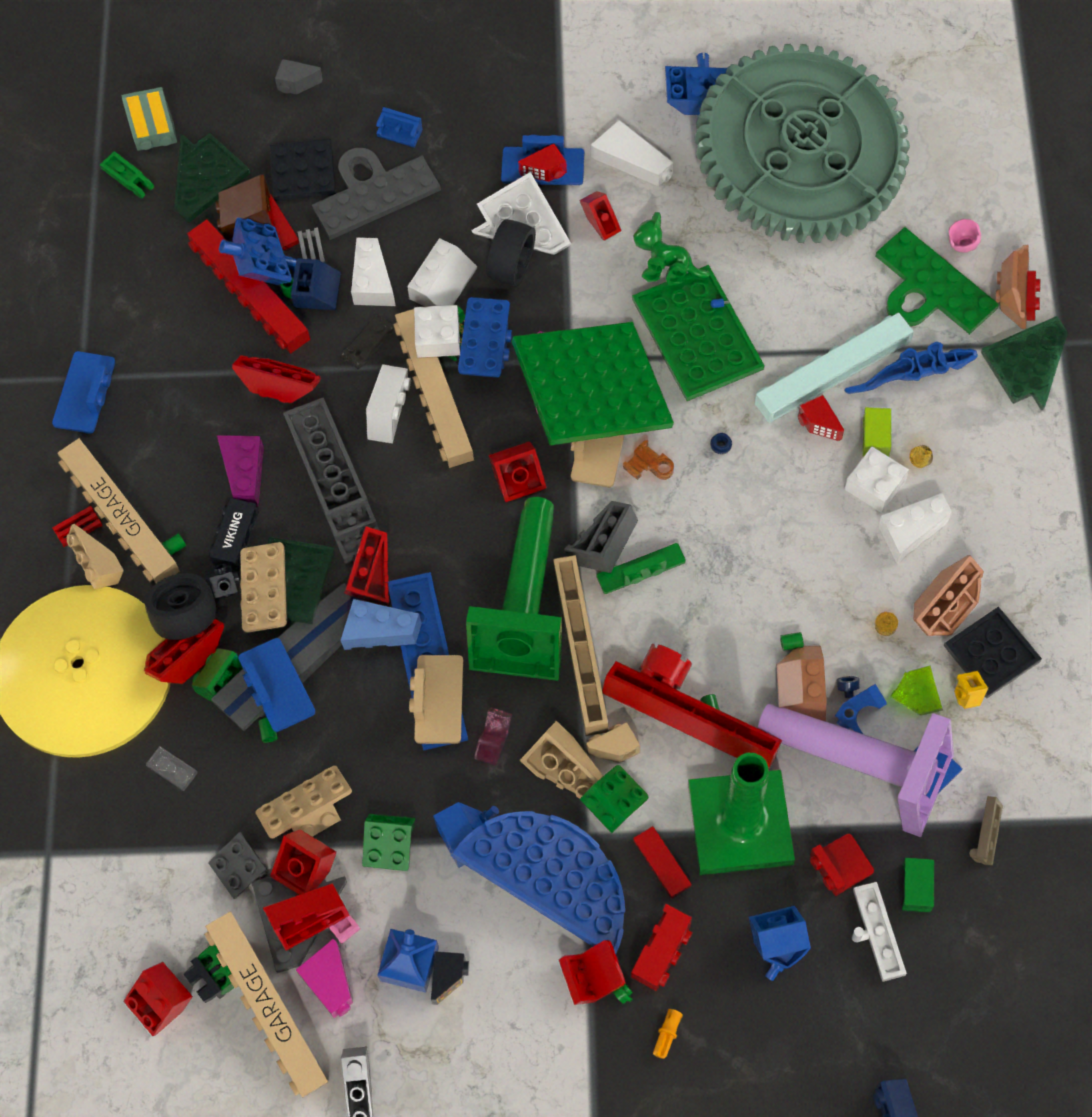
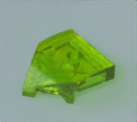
[891,666,943,715]

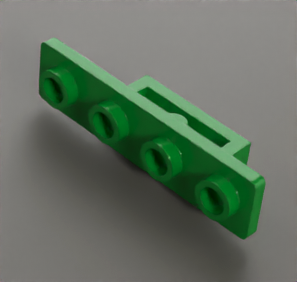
[596,543,686,594]

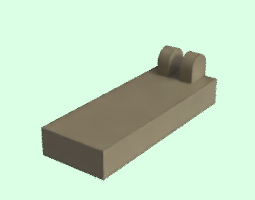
[969,796,1003,865]

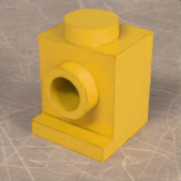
[954,671,988,709]

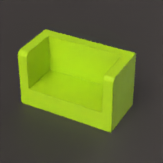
[863,407,891,457]

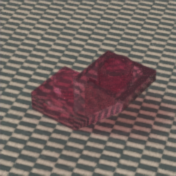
[474,708,512,765]

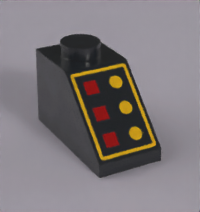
[431,951,469,1005]

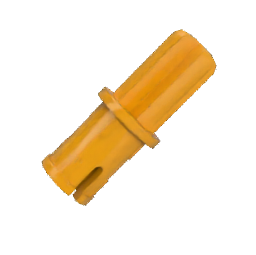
[653,1009,683,1059]

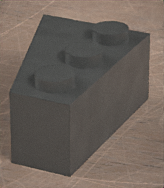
[564,501,638,573]

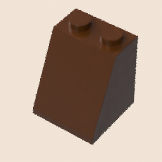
[216,175,273,239]

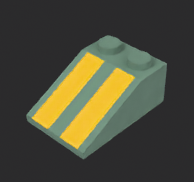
[121,87,177,151]

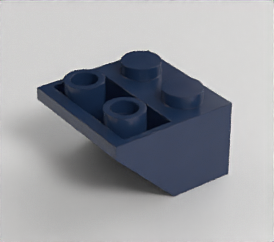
[291,258,341,310]
[873,1079,918,1117]

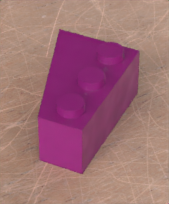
[217,435,264,507]

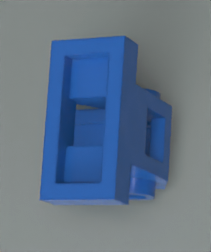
[835,684,887,734]

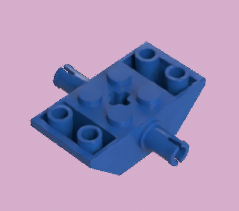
[665,53,727,115]
[219,217,297,285]

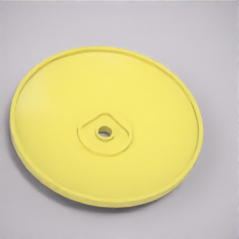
[0,585,171,757]

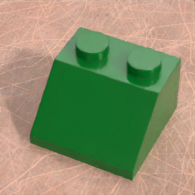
[192,648,243,703]

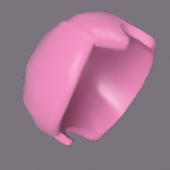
[949,219,981,253]

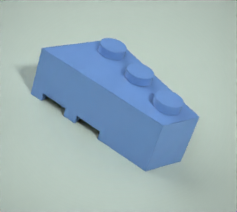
[341,599,422,650]

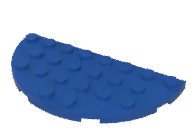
[450,811,625,954]

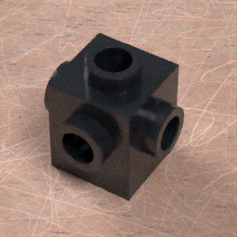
[205,564,240,598]

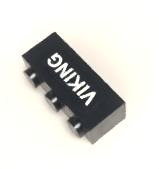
[209,498,259,571]

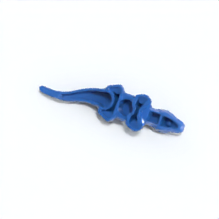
[844,342,978,394]

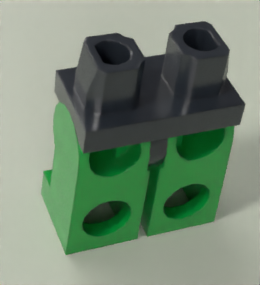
[184,945,234,1003]

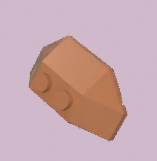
[996,245,1029,329]
[913,555,984,636]
[777,646,826,722]

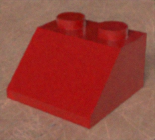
[489,441,547,502]
[270,829,337,895]

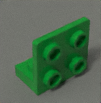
[362,814,416,871]

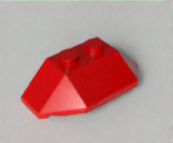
[232,355,321,403]
[144,619,224,684]

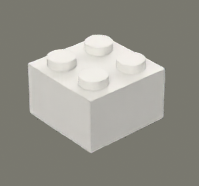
[414,305,460,358]
[845,447,909,513]

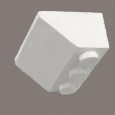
[407,238,477,307]

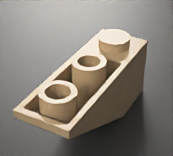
[67,524,123,589]

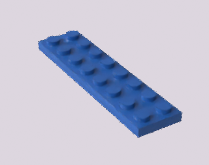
[388,572,468,751]

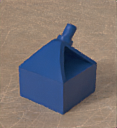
[433,802,499,868]
[749,906,811,981]
[377,929,439,993]

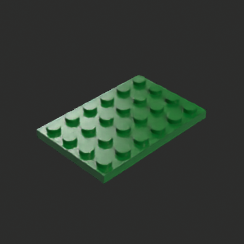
[632,265,765,401]

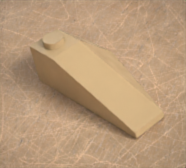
[520,721,603,798]

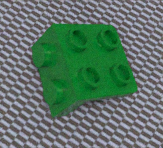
[580,765,649,833]

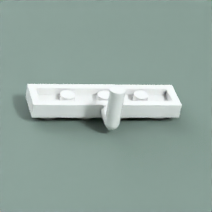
[852,882,907,982]

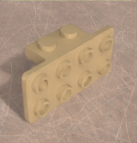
[571,435,625,488]
[240,542,287,632]
[409,655,463,744]
[256,766,352,838]

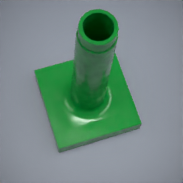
[466,497,562,681]
[688,752,795,875]

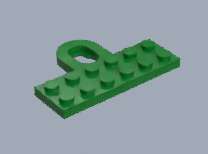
[875,227,999,335]

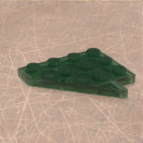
[174,133,251,223]
[981,316,1068,410]
[267,537,335,624]

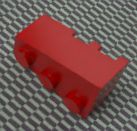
[263,883,350,951]
[631,904,693,991]

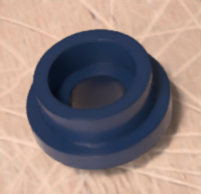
[710,433,732,454]

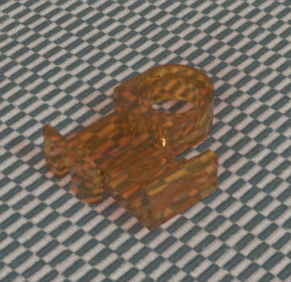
[623,440,674,480]

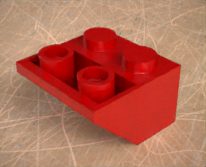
[123,962,193,1036]

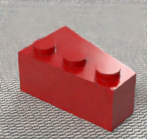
[344,526,389,606]

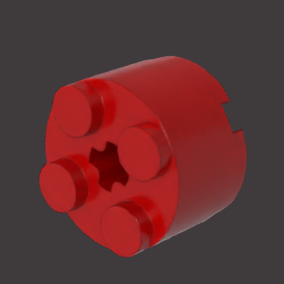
[639,644,692,690]

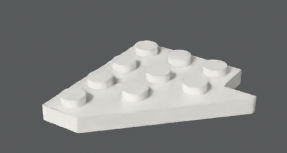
[472,172,572,255]

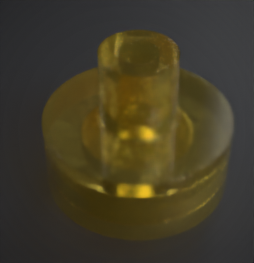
[910,445,933,468]
[875,612,898,636]

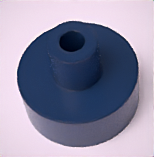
[836,676,860,698]

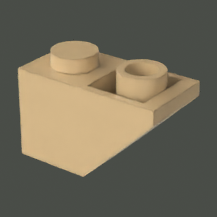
[586,722,640,763]

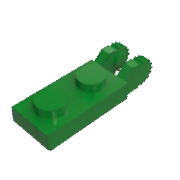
[100,151,154,199]

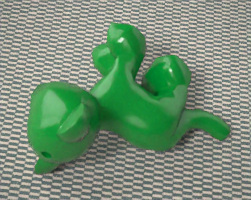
[633,212,710,285]

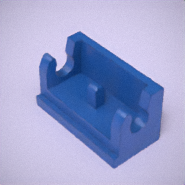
[376,107,423,148]

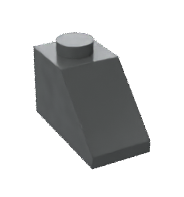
[275,59,323,94]

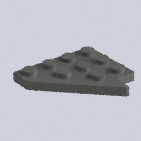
[252,876,347,973]

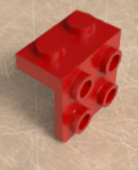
[810,834,874,896]
[558,940,625,1005]

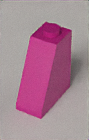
[296,938,353,1018]

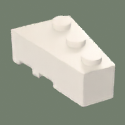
[351,238,396,306]
[366,364,411,444]
[878,493,952,564]

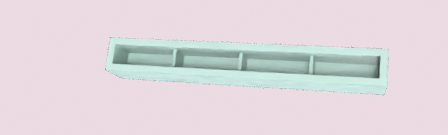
[755,313,914,423]

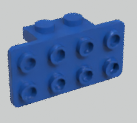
[501,135,585,185]
[458,297,512,377]
[52,351,115,433]
[238,638,315,732]

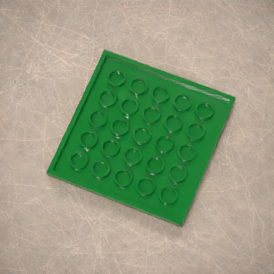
[512,322,674,445]

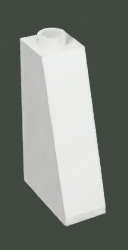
[591,120,673,187]

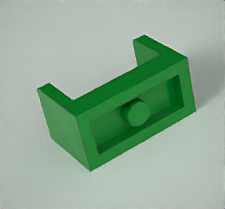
[902,858,934,912]

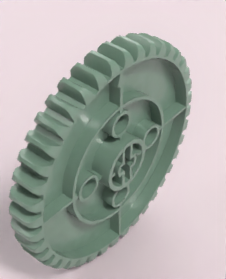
[695,44,910,243]

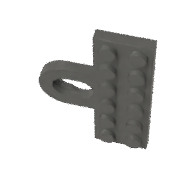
[312,148,441,240]

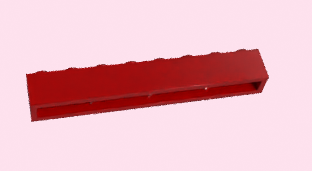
[187,220,310,354]
[602,661,782,771]

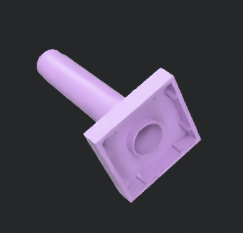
[758,704,954,837]

